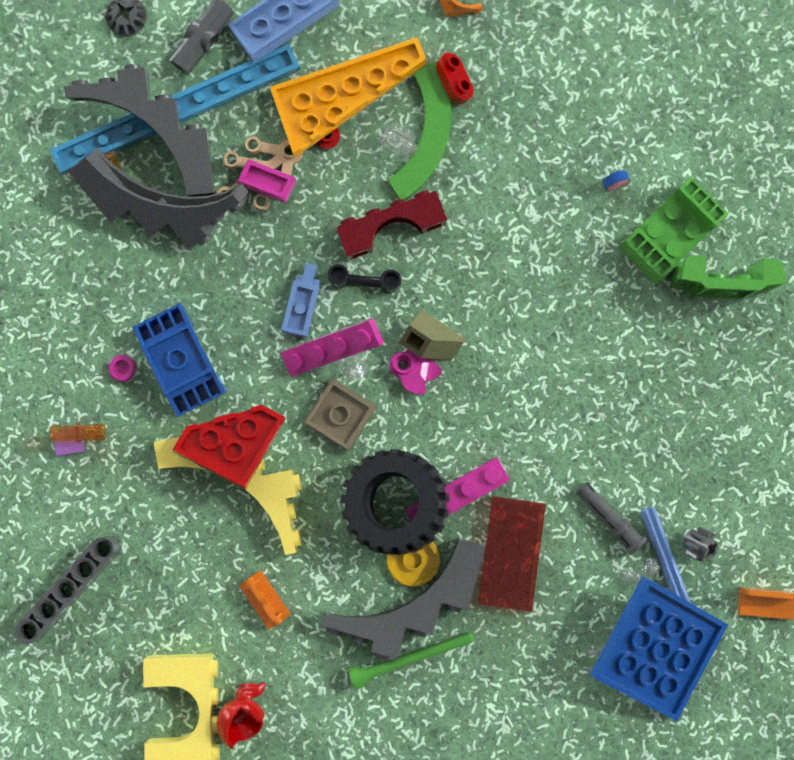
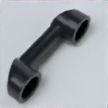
[327,264,402,294]

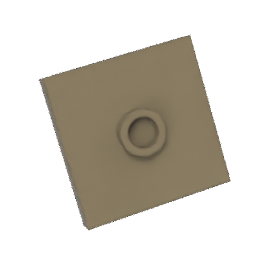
[303,378,377,452]

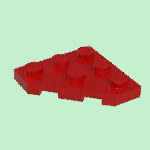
[172,405,286,490]

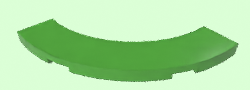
[388,61,451,200]

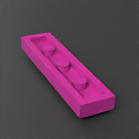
[281,318,384,377]
[404,457,510,522]

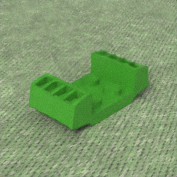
[618,177,729,285]
[670,255,786,299]

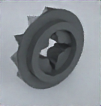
[104,0,147,36]

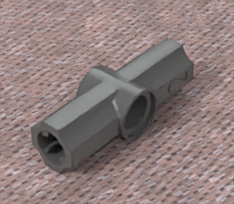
[170,0,234,75]

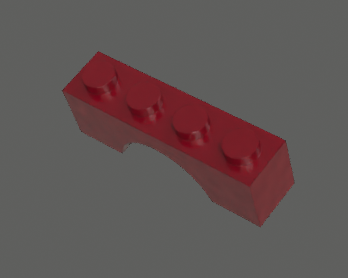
[336,190,447,261]

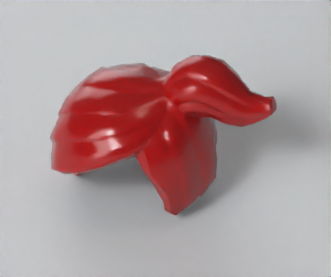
[216,682,266,749]

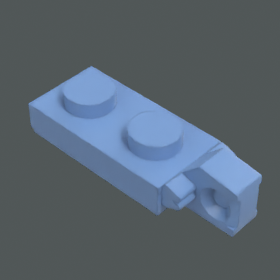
[281,263,320,339]

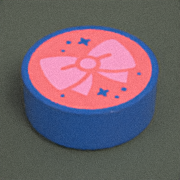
[602,170,630,192]

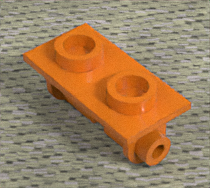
[238,570,291,630]

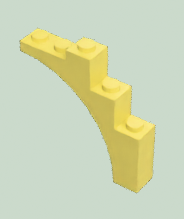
[154,437,302,555]

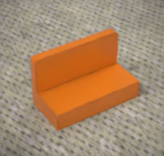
[737,587,794,620]

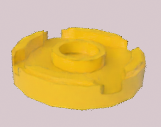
[387,542,440,587]

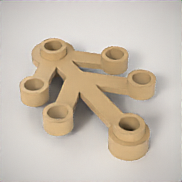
[216,137,303,211]

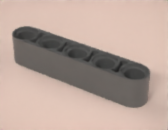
[14,536,120,644]

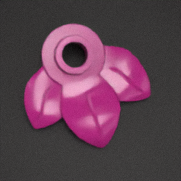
[389,349,442,395]

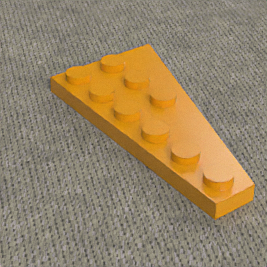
[270,37,426,158]

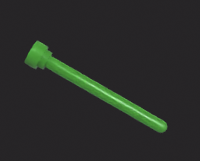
[348,632,475,690]

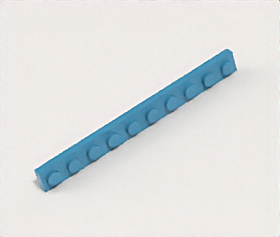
[50,44,301,175]

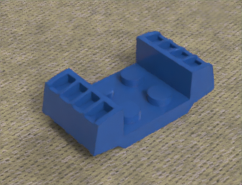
[133,303,227,417]

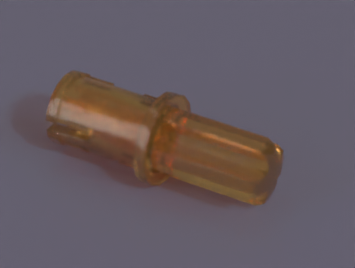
[49,422,106,443]

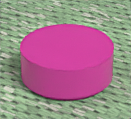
[108,355,136,382]

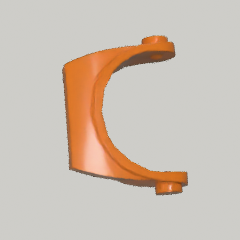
[439,0,483,17]

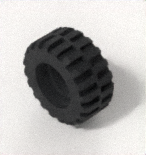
[340,449,450,555]

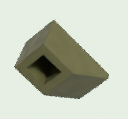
[399,310,466,359]

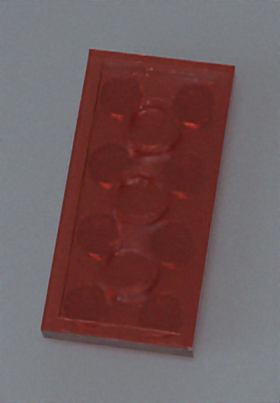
[478,496,546,612]

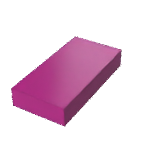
[237,159,297,204]

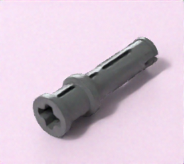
[575,482,647,555]

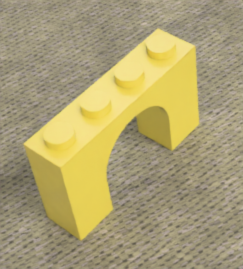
[143,653,220,760]

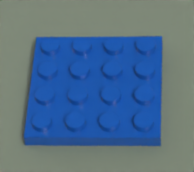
[589,576,728,721]

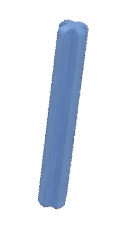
[641,507,691,603]

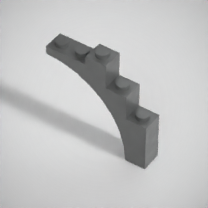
[64,64,216,197]
[68,148,248,249]
[321,538,485,661]

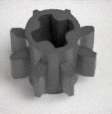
[683,526,718,562]

